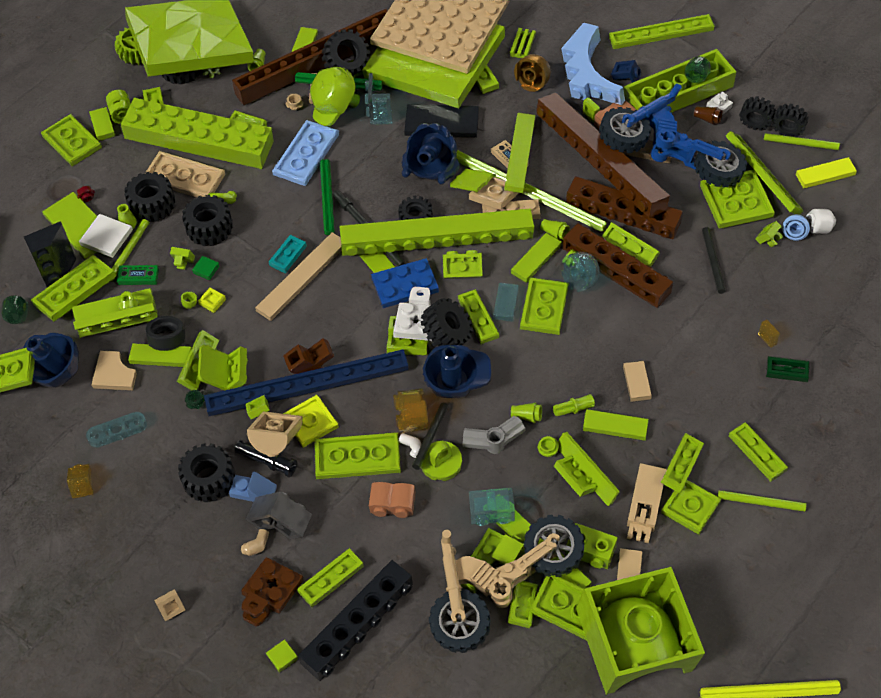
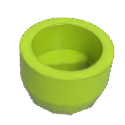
[181,292,197,309]

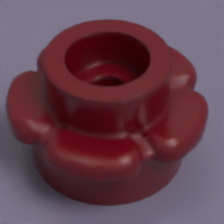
[77,186,95,202]

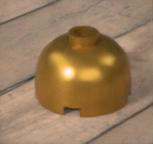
[514,54,551,92]

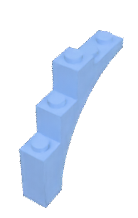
[561,23,625,105]

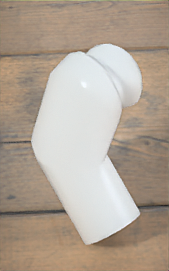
[399,433,422,458]

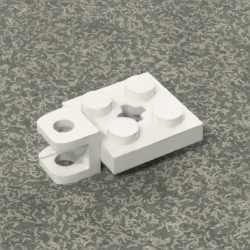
[393,287,432,341]

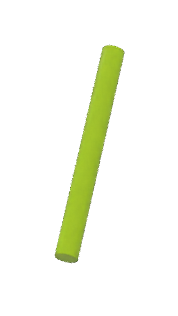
[764,133,840,150]
[111,219,149,281]
[717,490,806,512]

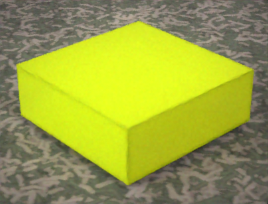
[198,288,226,313]

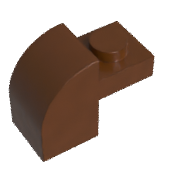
[283,338,334,374]

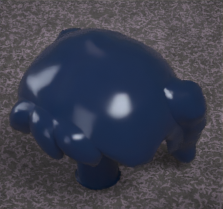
[402,123,460,185]

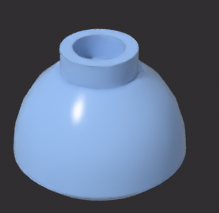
[782,214,810,241]

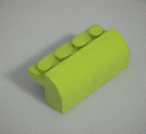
[72,288,158,338]

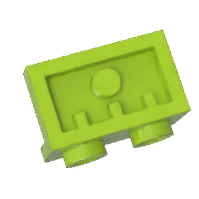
[443,250,483,279]

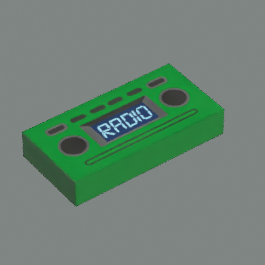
[117,265,159,285]

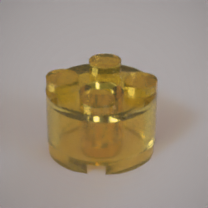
[393,388,428,433]

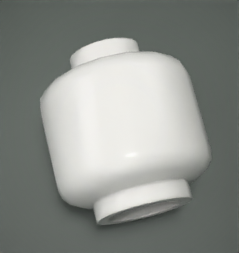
[806,209,836,234]

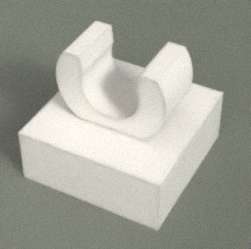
[706,92,733,115]

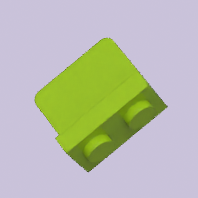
[198,345,248,391]

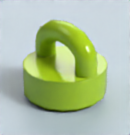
[118,291,139,310]

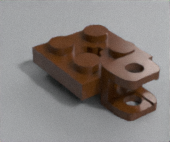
[241,557,304,626]

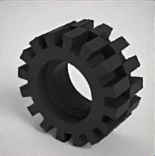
[739,96,776,131]
[772,103,809,137]
[398,196,433,220]

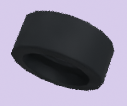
[145,316,185,351]

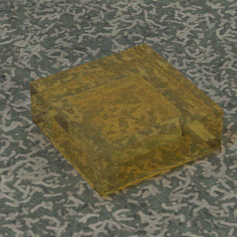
[758,319,780,348]

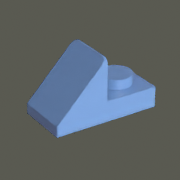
[229,472,277,502]

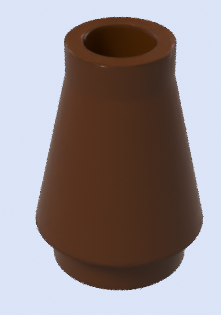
[694,106,723,125]

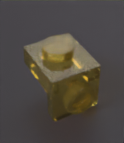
[67,464,93,498]

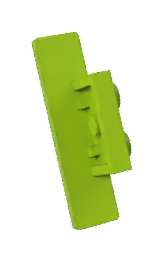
[554,432,619,506]

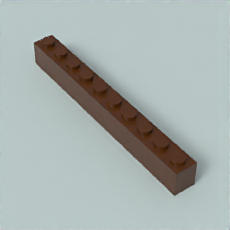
[232,9,388,106]
[537,93,670,218]

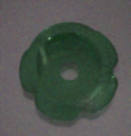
[185,390,205,409]

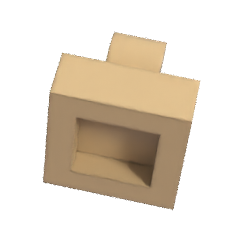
[154,589,185,621]

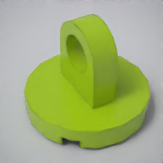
[421,441,462,481]

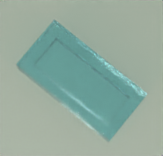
[493,283,519,322]

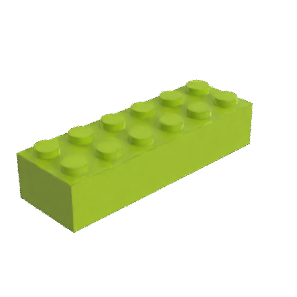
[623,49,736,113]

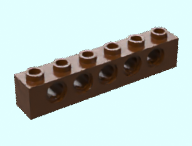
[566,176,683,240]
[563,223,673,308]

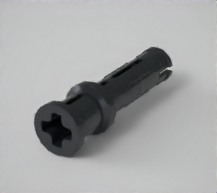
[235,440,297,477]

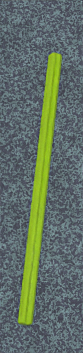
[457,150,607,232]

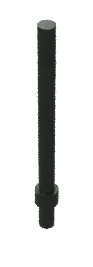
[333,190,405,266]

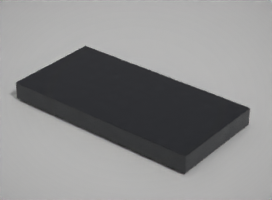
[404,104,479,138]

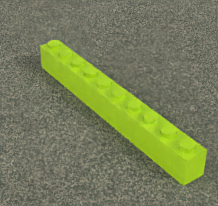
[340,208,534,256]

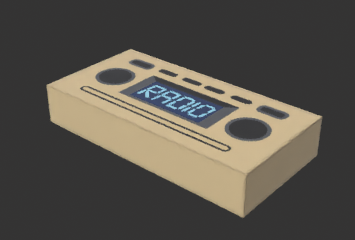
[491,140,529,168]

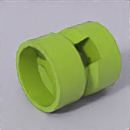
[106,90,131,124]

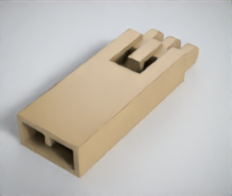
[627,463,667,543]

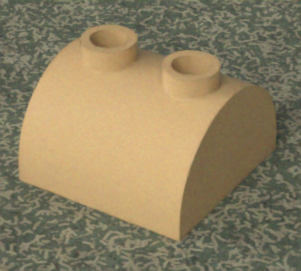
[247,411,302,457]

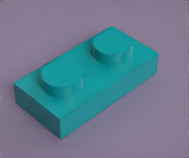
[269,235,307,274]

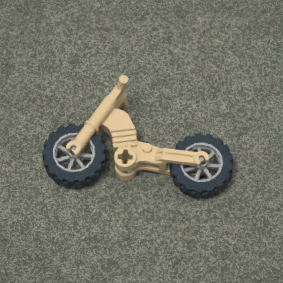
[429,515,584,653]

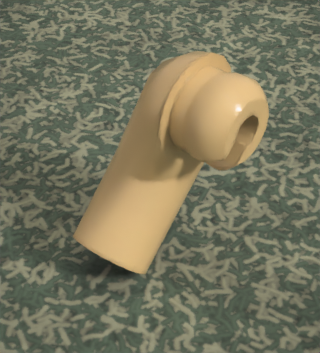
[241,529,269,556]

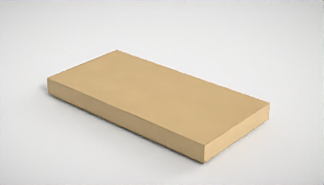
[146,151,225,198]

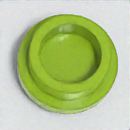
[538,436,559,457]

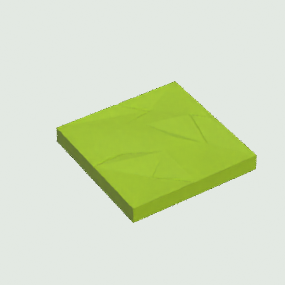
[125,0,253,77]
[362,24,505,108]

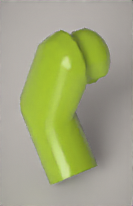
[208,191,237,204]

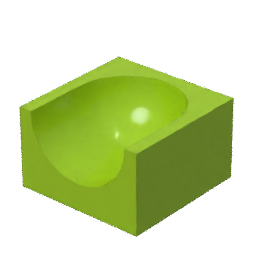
[576,567,705,695]

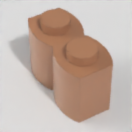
[369,482,416,518]

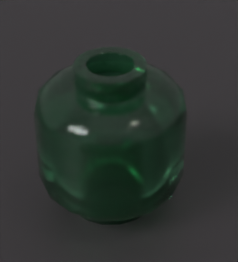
[685,56,711,84]
[1,295,28,324]

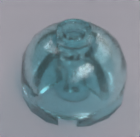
[561,251,600,292]

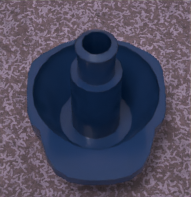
[23,333,79,388]
[422,345,491,398]

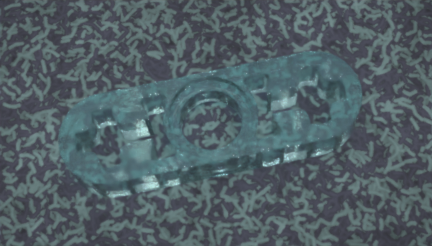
[86,412,147,447]

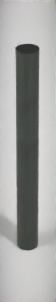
[702,227,726,294]
[412,402,448,470]

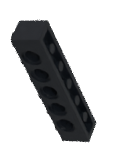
[298,560,413,681]

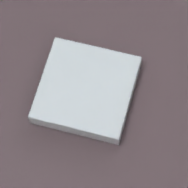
[79,214,133,258]

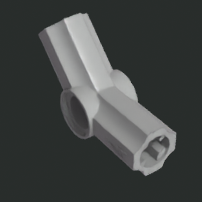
[463,416,525,454]

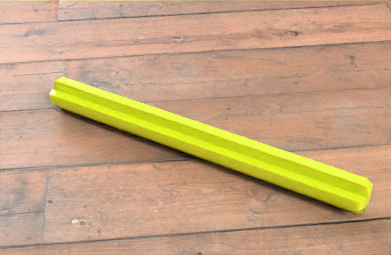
[700,680,841,698]

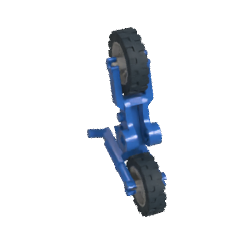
[599,84,747,187]

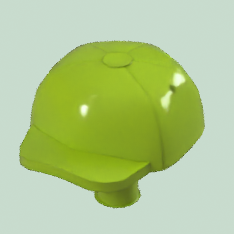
[310,67,360,127]

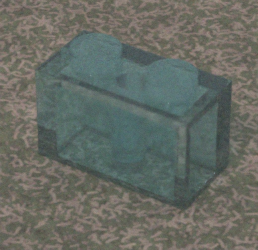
[469,488,515,526]

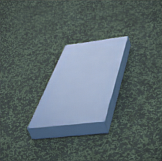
[272,120,339,186]

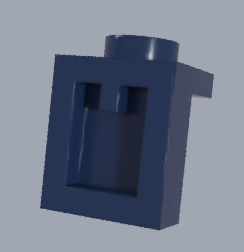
[611,60,641,83]

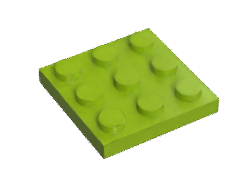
[700,169,775,229]

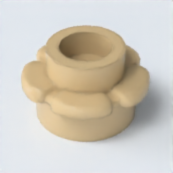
[286,94,303,110]

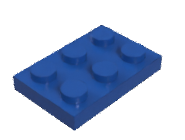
[371,258,439,308]

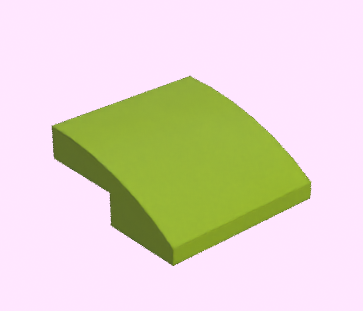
[387,316,428,355]

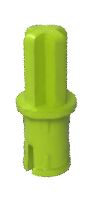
[553,394,595,416]

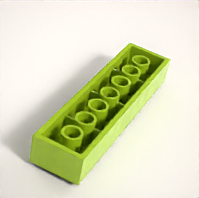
[121,98,274,169]

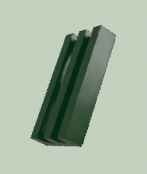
[766,356,810,382]

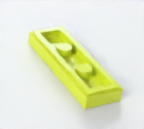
[796,157,857,189]

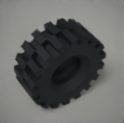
[421,298,473,347]

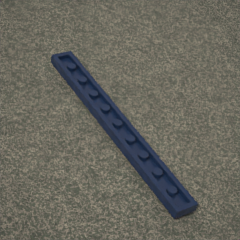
[204,349,409,416]

